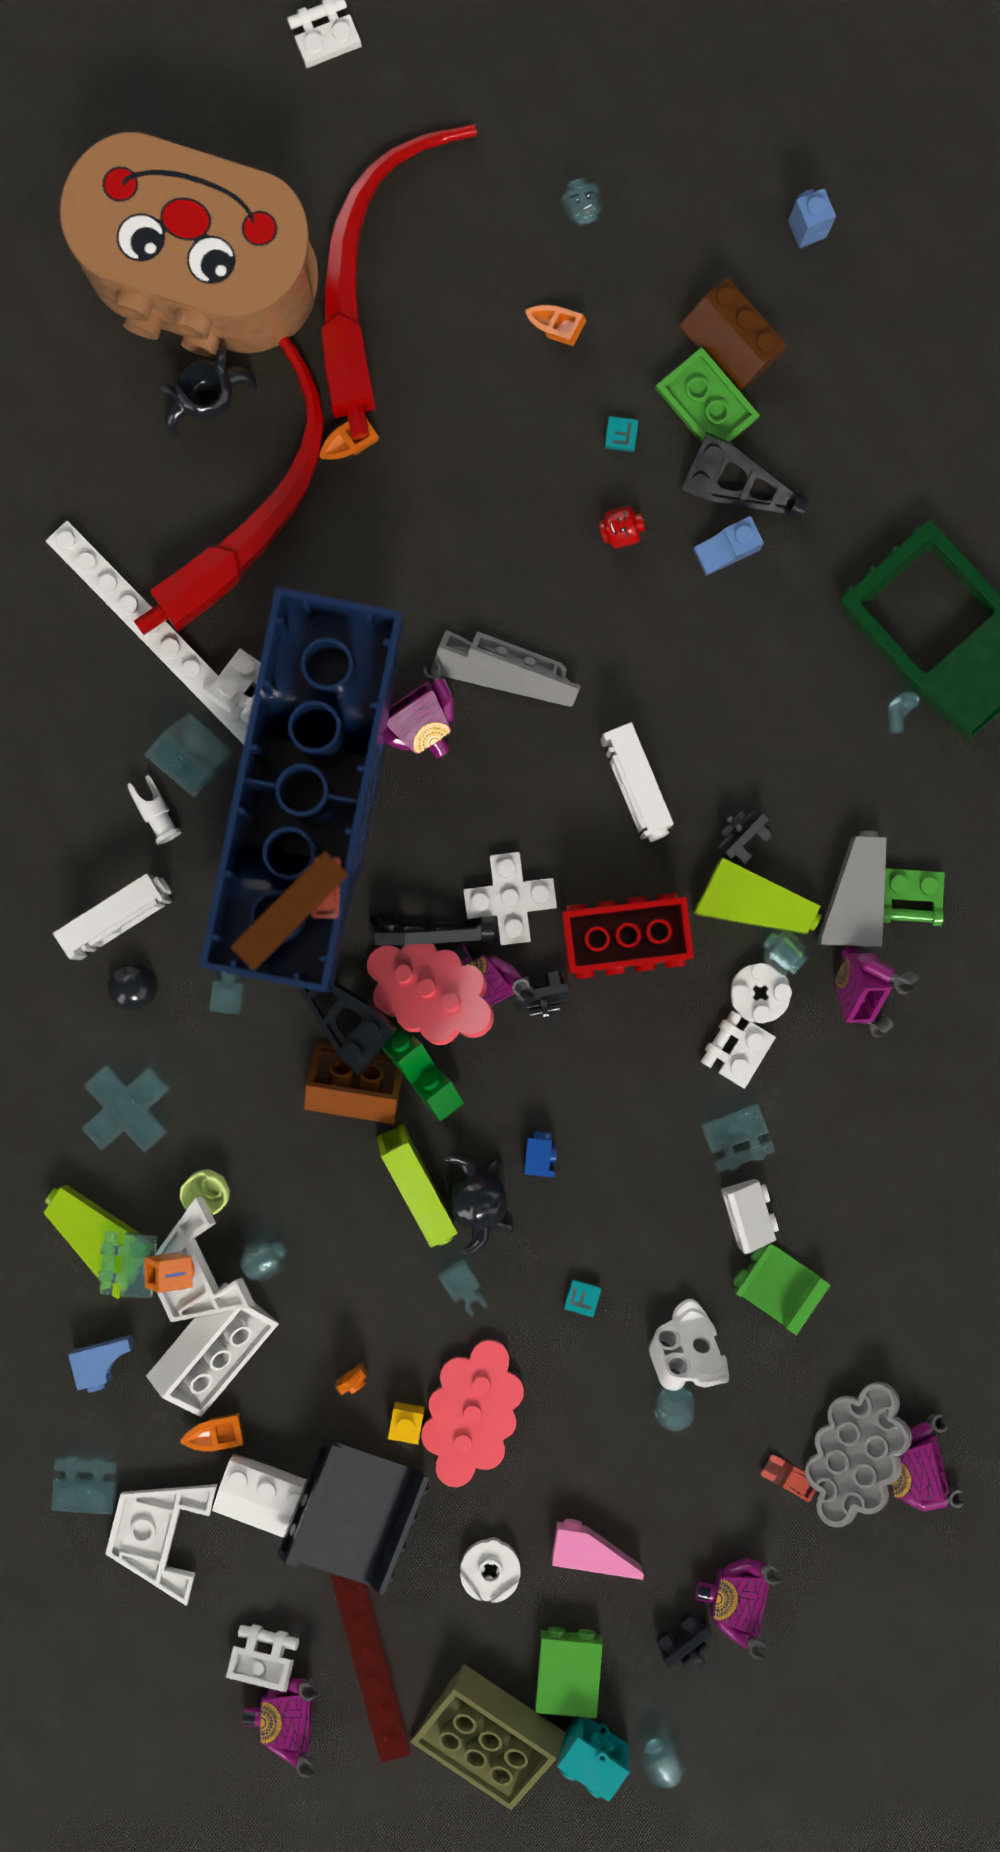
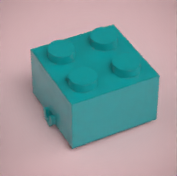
[557,1717,630,1802]

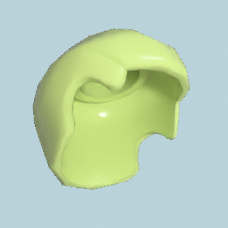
[180,1169,230,1215]

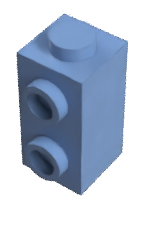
[788,188,836,249]

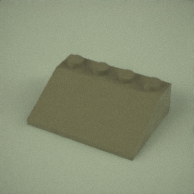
[410,1664,566,1810]

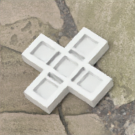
[463,852,557,945]

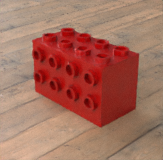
[561,892,694,979]

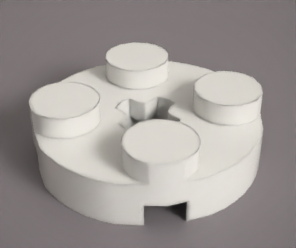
[730,963,792,1023]
[460,1537,520,1603]

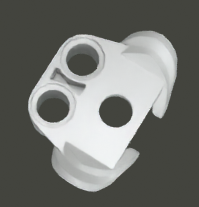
[649,1299,729,1391]

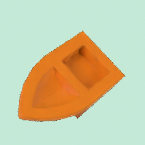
[525,305,586,346]
[319,418,379,460]
[335,1362,368,1395]
[180,1413,245,1451]

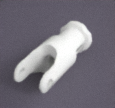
[128,775,181,845]

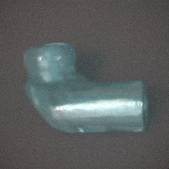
[888,692,919,733]

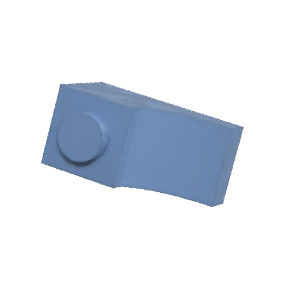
[693,516,764,576]
[68,1334,136,1393]

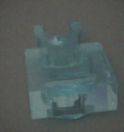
[209,971,244,1014]
[438,1258,488,1316]

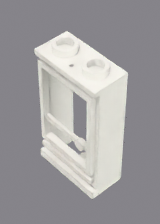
[600,722,674,842]
[53,873,172,960]

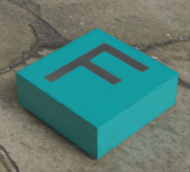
[605,416,639,452]
[564,1279,602,1317]

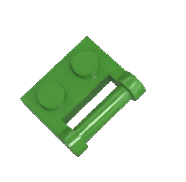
[883,868,945,926]

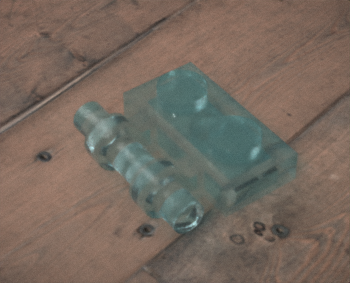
[700,1103,775,1173]
[98,1231,158,1299]
[51,1456,117,1515]

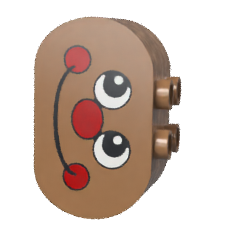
[60,132,319,358]

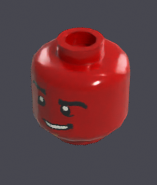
[599,506,646,549]

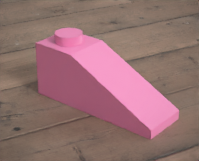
[551,1519,644,1580]

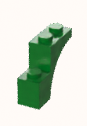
[382,1016,464,1122]

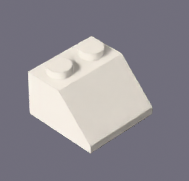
[721,1179,779,1254]

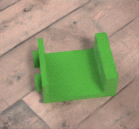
[733,1243,830,1336]
[535,1627,603,1718]

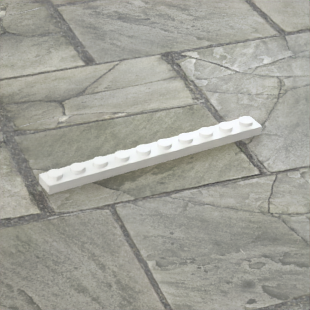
[46,521,248,745]

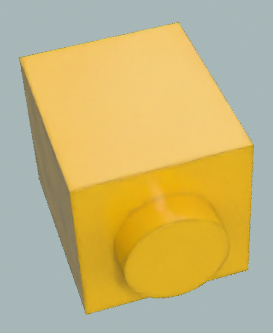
[388,1402,425,1445]

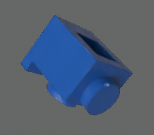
[524,1131,557,1178]

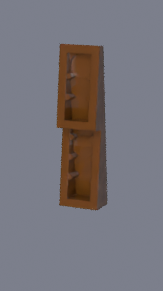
[231,852,348,971]

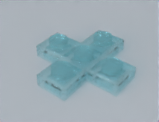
[81,1065,171,1153]

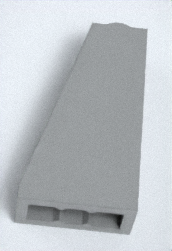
[817,831,887,947]

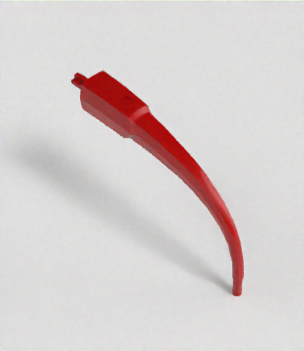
[321,124,477,440]
[134,336,324,636]

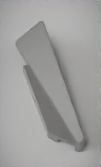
[431,630,580,707]

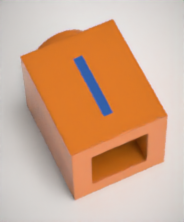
[144,1252,195,1293]

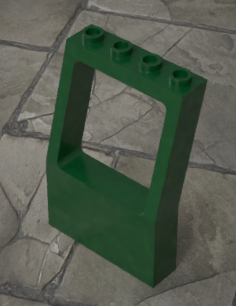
[841,519,1000,742]

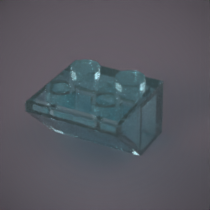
[144,713,235,797]

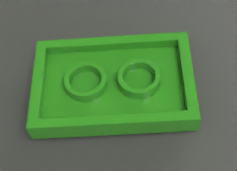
[655,347,760,442]

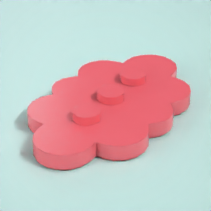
[367,943,494,1045]
[421,1339,524,1487]

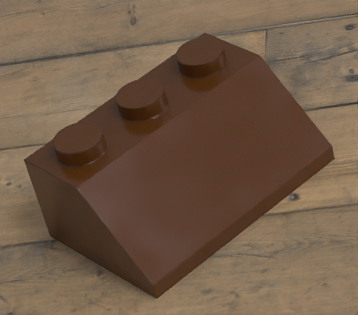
[679,277,787,392]

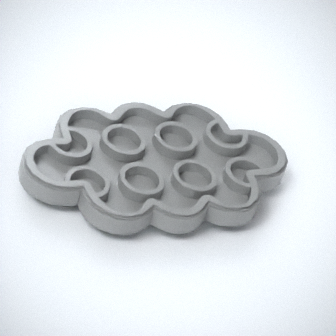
[805,1382,912,1528]

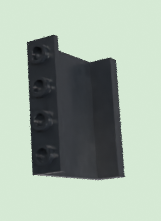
[277,1437,429,1595]

